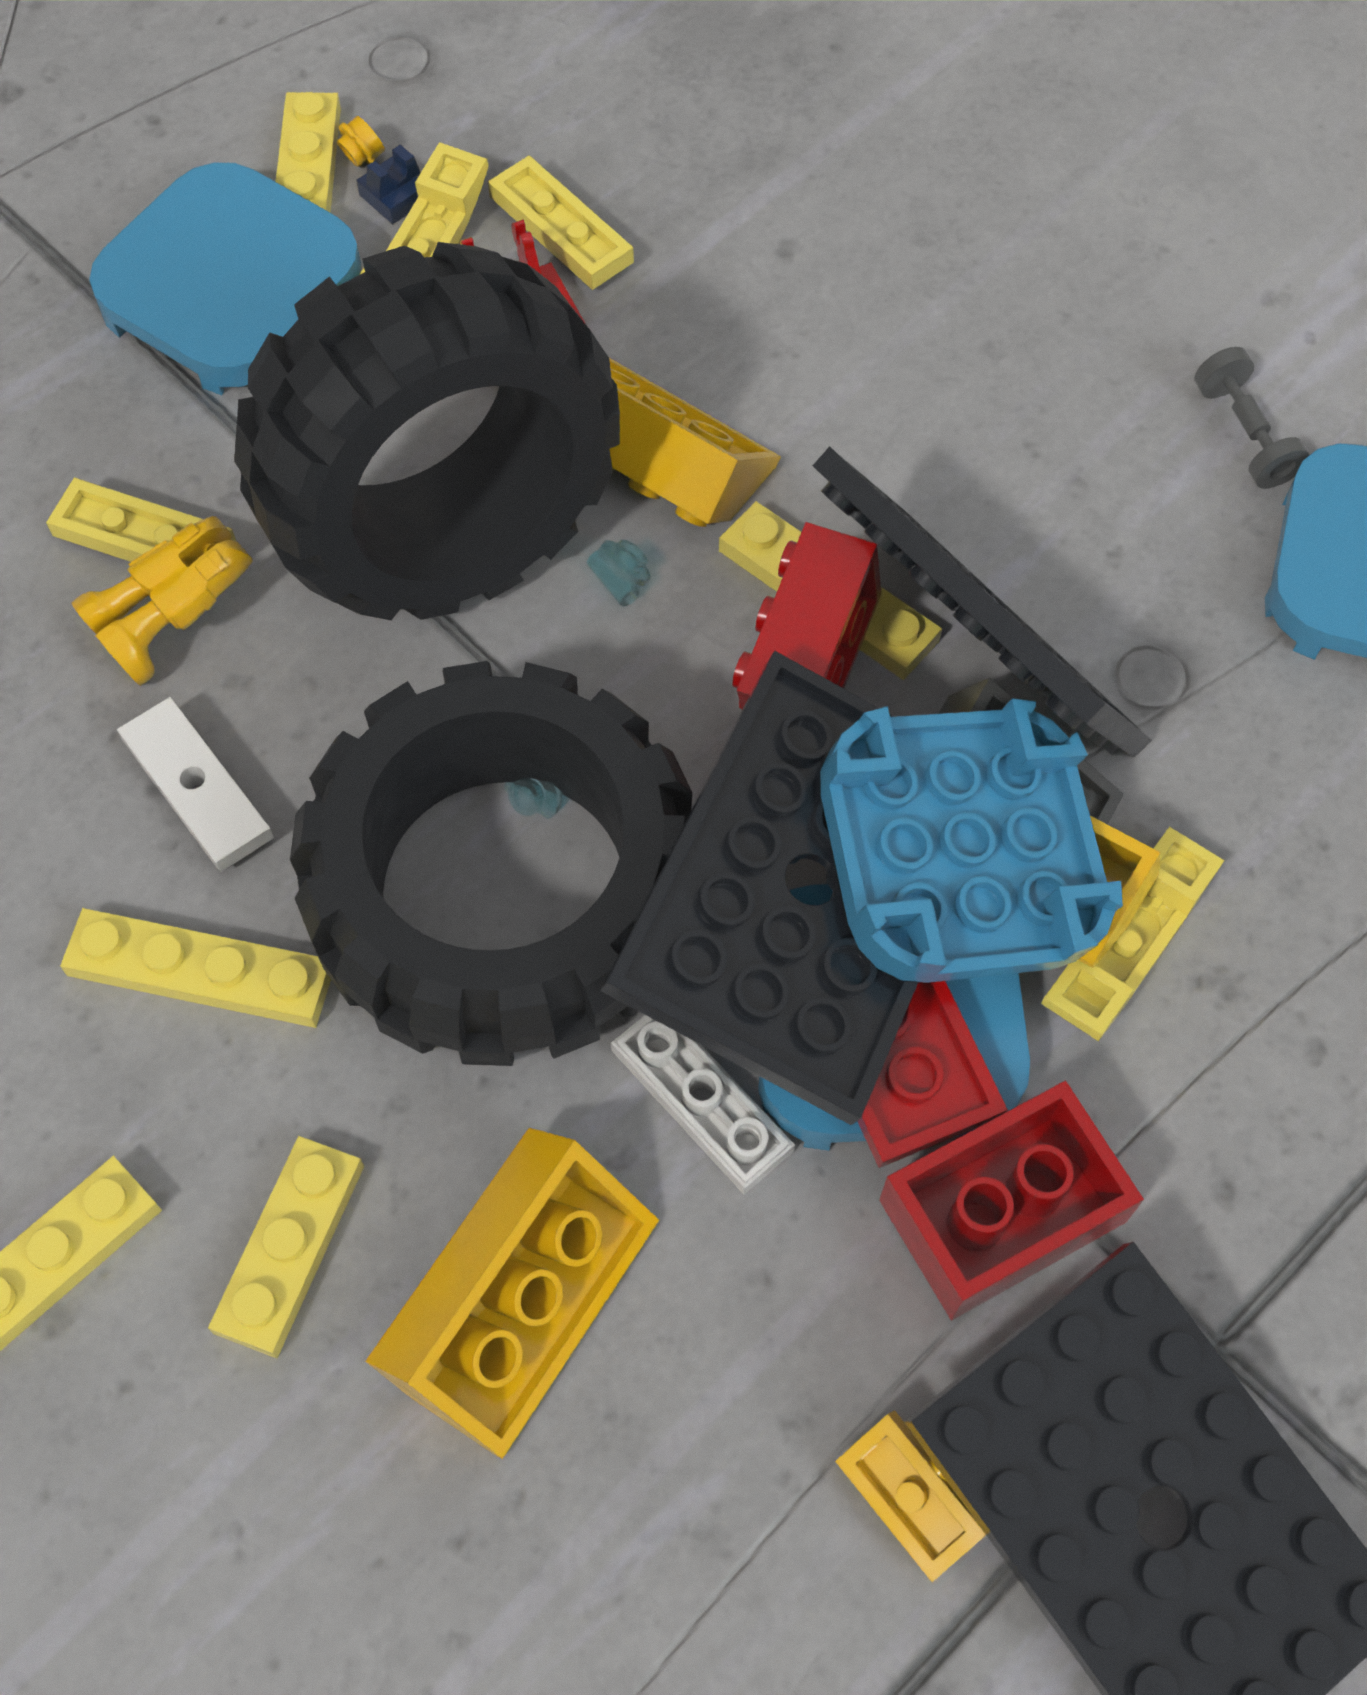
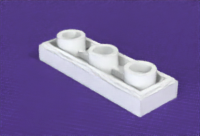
[117,697,274,872]
[611,1015,795,1195]

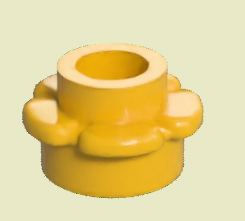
[337,116,385,167]

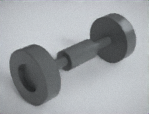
[1194,347,1310,489]

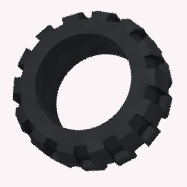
[234,242,620,621]
[290,661,693,1066]

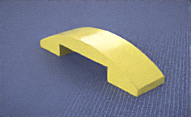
[359,142,489,275]
[1041,826,1225,1041]

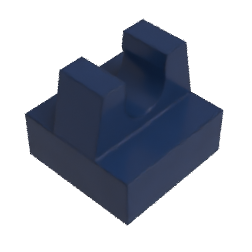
[356,144,421,225]

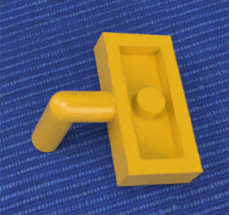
[835,1410,986,1582]

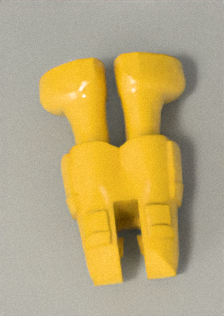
[71,516,253,686]

